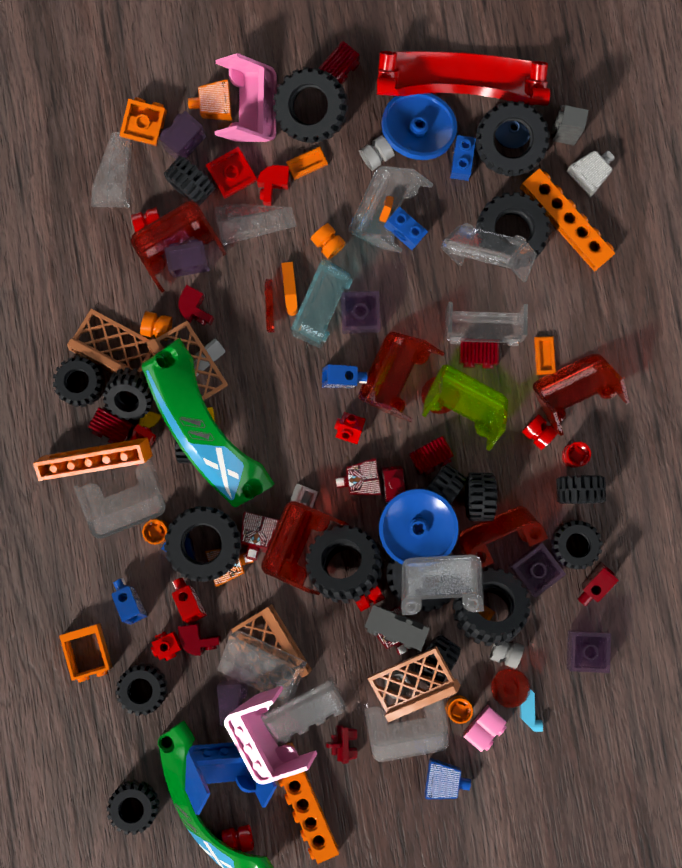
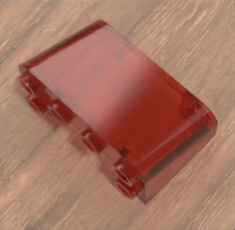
[459,506,548,571]

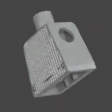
[566,151,615,198]

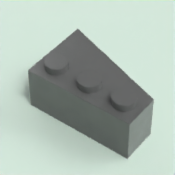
[551,105,589,146]

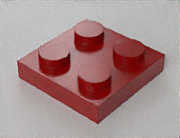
[206,146,257,199]

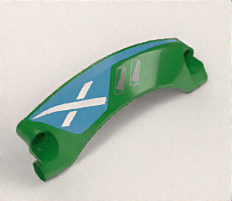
[141,338,275,507]
[158,720,274,868]

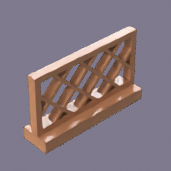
[67,309,152,373]
[147,321,228,401]
[231,604,312,690]
[367,646,461,722]

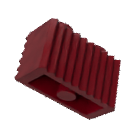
[319,41,360,84]
[459,340,499,369]
[88,407,135,444]
[408,436,454,476]

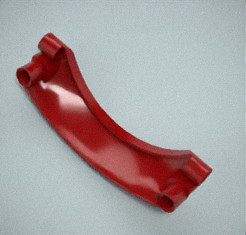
[377,51,550,106]

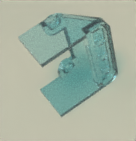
[291,258,353,348]

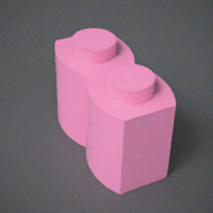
[463,705,507,752]

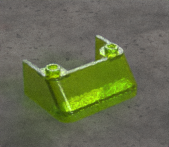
[422,365,508,451]

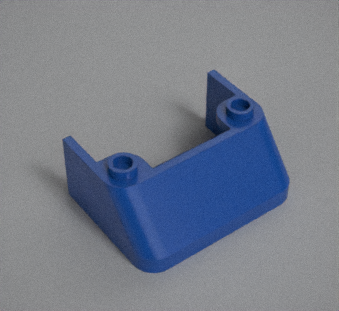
[185,742,277,815]

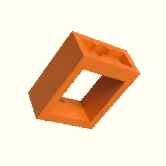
[59,623,113,683]

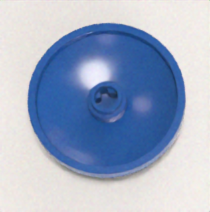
[381,93,457,160]
[379,489,459,568]

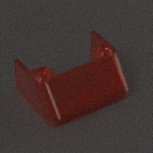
[131,201,227,293]
[359,332,444,422]
[533,354,630,436]
[261,501,349,595]

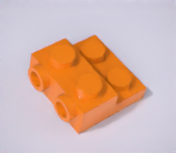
[119,97,167,146]

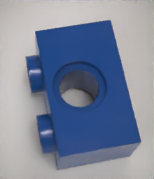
[450,135,476,181]
[384,207,428,250]

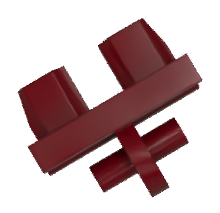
[326,725,358,764]

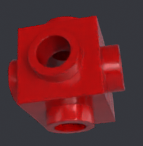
[334,412,366,444]
[151,631,183,661]

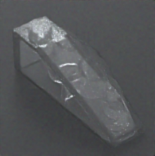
[91,132,131,208]
[214,203,297,245]

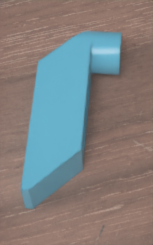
[519,680,543,732]

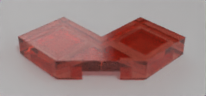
[265,279,275,333]

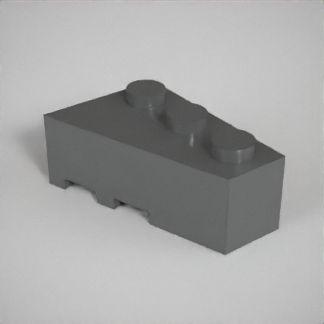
[364,604,430,651]

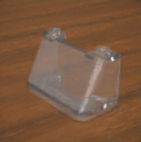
[401,555,484,615]

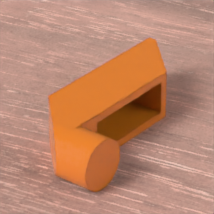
[281,262,298,316]

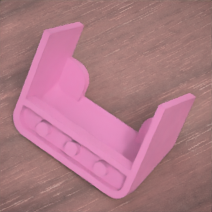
[215,53,277,142]
[224,686,317,784]

